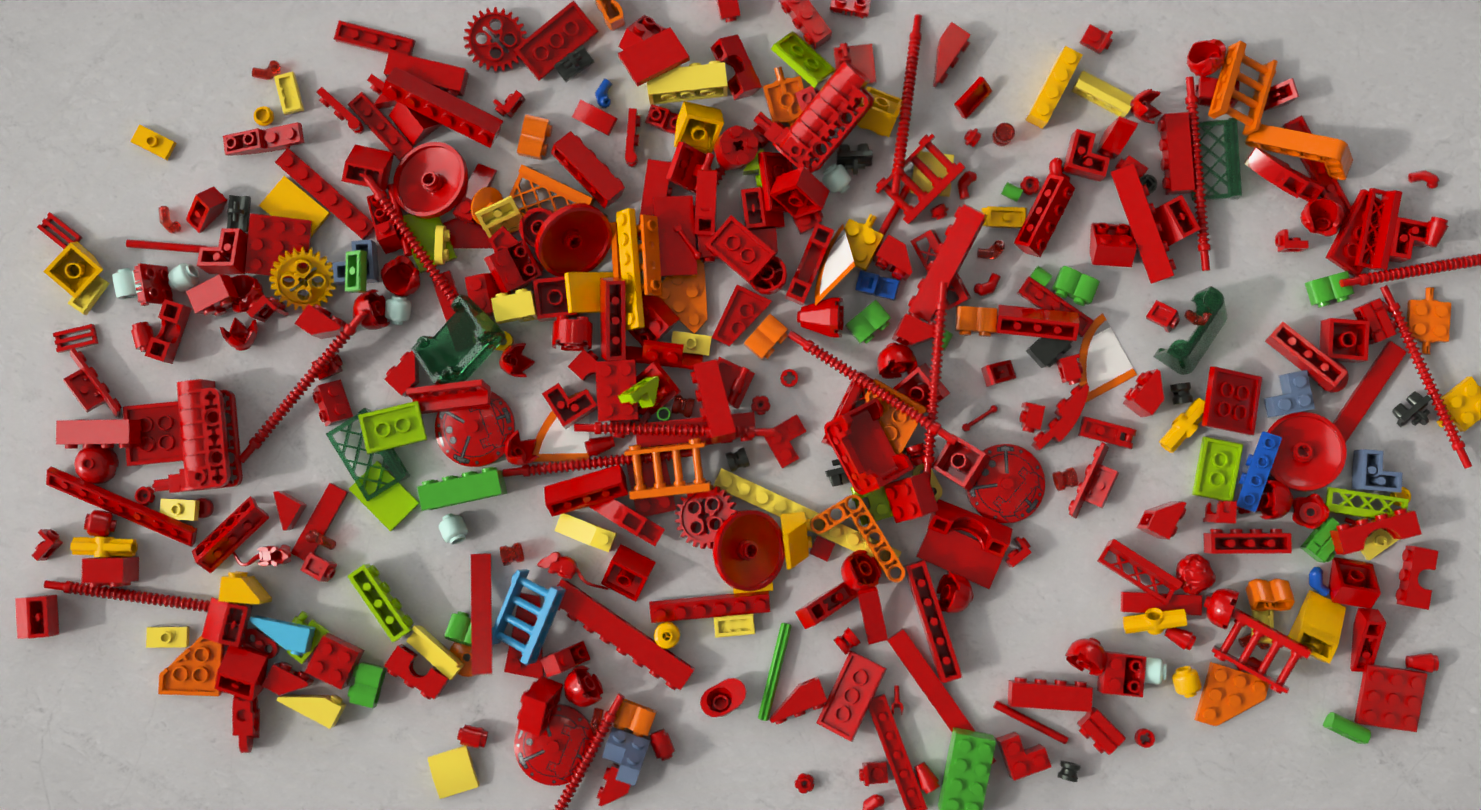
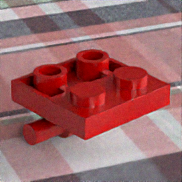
[666,142,715,194]
[717,357,755,409]
[636,360,681,415]

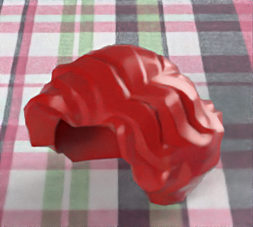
[1187,39,1227,77]
[1300,198,1344,237]
[381,255,420,297]
[231,275,264,313]
[1176,554,1216,595]

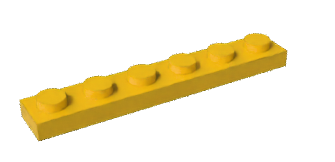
[616,208,645,330]

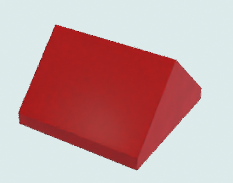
[389,102,442,147]

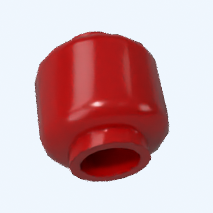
[84,510,117,537]

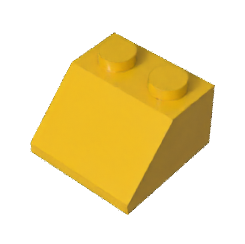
[856,86,902,137]
[674,101,724,154]
[43,242,104,299]
[780,512,812,569]
[218,571,272,604]

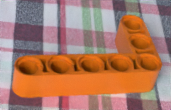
[1245,124,1353,180]
[810,495,905,582]

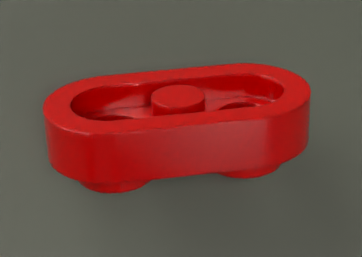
[243,628,280,659]

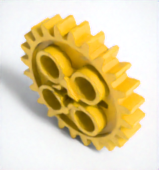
[269,247,336,311]

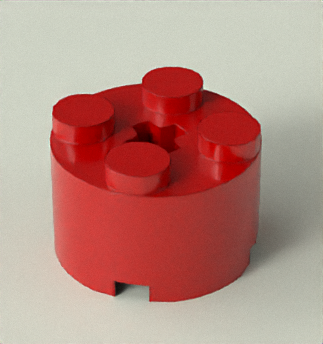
[714,125,759,170]
[519,208,554,247]
[552,316,593,351]

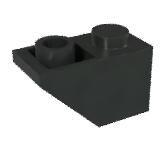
[1026,337,1073,368]

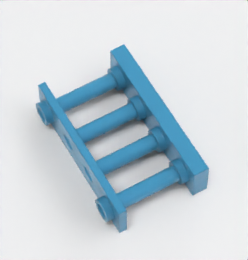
[492,569,566,665]

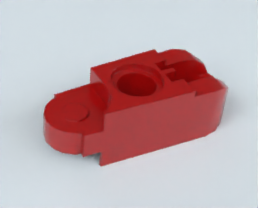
[232,695,260,753]

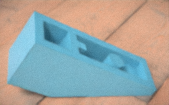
[249,615,316,656]

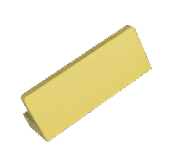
[1071,71,1134,118]
[406,625,465,680]

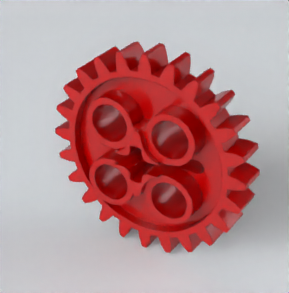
[463,7,527,73]
[675,485,739,549]

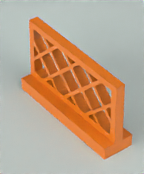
[509,164,595,226]

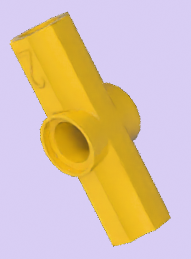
[1159,398,1205,453]
[70,537,138,557]
[1122,608,1187,635]

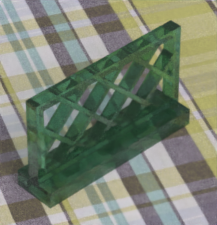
[1191,118,1242,201]
[326,408,410,501]

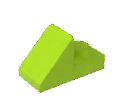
[743,149,764,187]
[618,376,659,408]

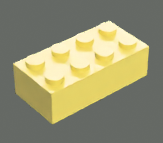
[647,61,728,105]

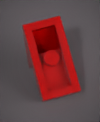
[367,74,397,109]

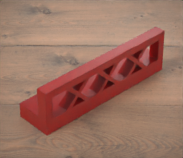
[1354,188,1402,270]
[910,229,971,310]
[406,379,491,414]
[192,496,269,573]
[1097,539,1183,605]

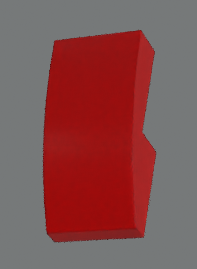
[572,99,618,136]
[645,104,679,135]

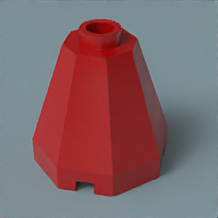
[797,297,844,338]

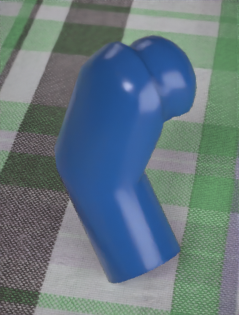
[595,78,612,108]
[1309,567,1330,597]

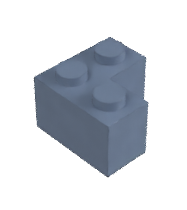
[333,240,379,286]
[1264,370,1315,418]
[1352,449,1402,493]
[602,727,650,786]

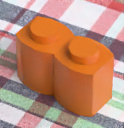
[595,0,625,31]
[517,114,553,160]
[955,306,997,337]
[744,314,788,360]
[1245,579,1295,611]
[613,699,657,738]

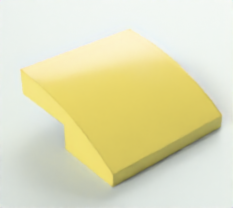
[910,152,954,197]
[475,196,523,238]
[428,746,479,799]

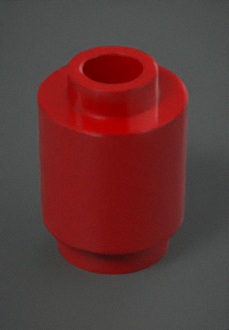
[131,322,154,352]
[457,724,488,749]
[649,729,675,761]

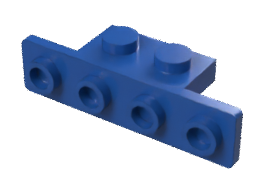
[1237,431,1282,512]

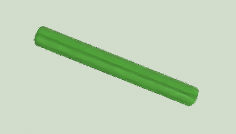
[758,622,792,721]

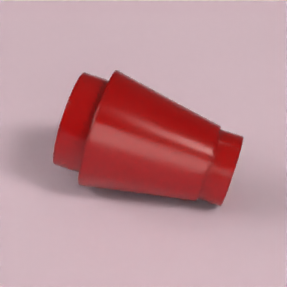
[1424,217,1449,248]
[584,435,615,457]
[1164,627,1196,651]
[1405,653,1439,673]
[914,762,940,794]

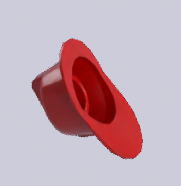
[700,678,746,717]

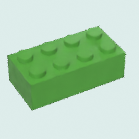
[417,467,507,511]
[938,727,996,810]

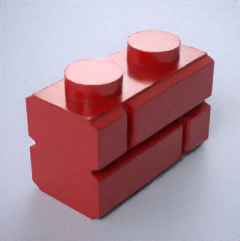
[1352,298,1397,345]
[1077,707,1126,755]

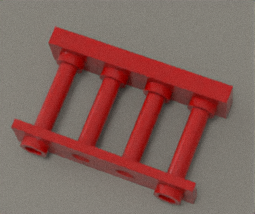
[875,134,966,224]
[1212,608,1312,694]

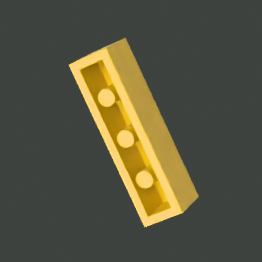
[1025,46,1083,129]

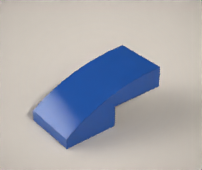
[855,271,900,301]

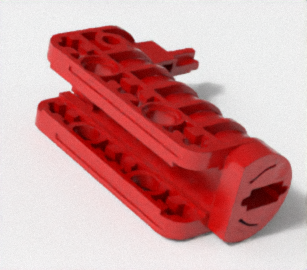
[753,60,874,173]
[152,379,243,493]

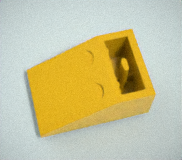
[1288,590,1346,664]

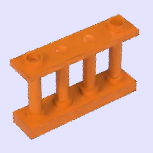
[1208,41,1278,136]
[610,215,662,296]
[624,438,711,500]

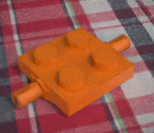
[762,66,804,126]
[1406,287,1451,355]

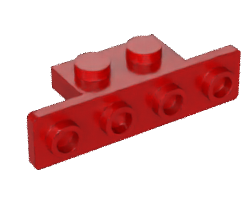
[626,340,703,370]
[63,347,122,418]
[1068,442,1119,519]

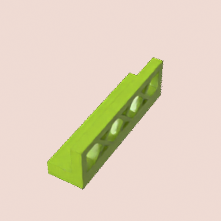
[1324,487,1409,519]

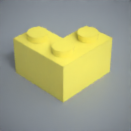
[491,289,537,324]

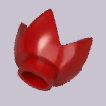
[1130,89,1162,124]
[220,317,258,351]
[499,343,535,377]
[505,430,539,465]
[1292,493,1330,529]

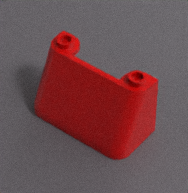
[824,397,914,495]

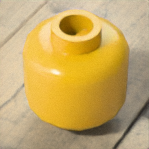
[654,622,680,649]
[1172,666,1202,698]

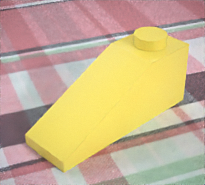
[555,513,617,552]
[276,694,347,729]

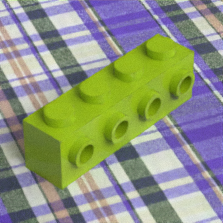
[347,563,414,642]

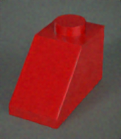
[186,186,227,233]

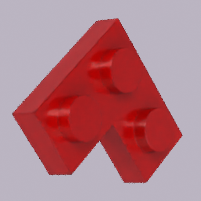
[764,414,807,468]

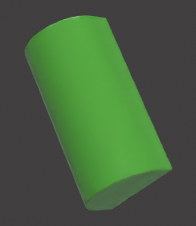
[345,250,367,293]
[1322,712,1371,744]

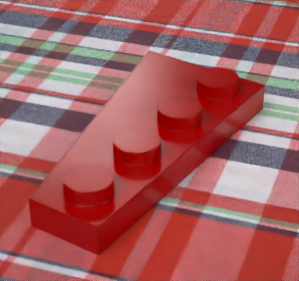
[504,592,544,679]

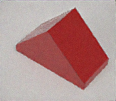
[1263,78,1299,112]
[981,359,1016,387]
[273,491,307,531]

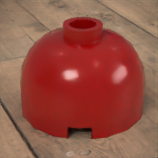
[751,256,787,295]
[352,289,390,330]
[877,343,918,379]
[74,444,119,484]
[1257,480,1294,520]
[841,550,882,591]
[936,572,974,613]
[1203,588,1240,630]
[1065,638,1107,676]
[564,665,603,707]

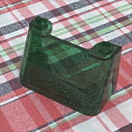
[1153,286,1227,375]
[411,295,506,385]

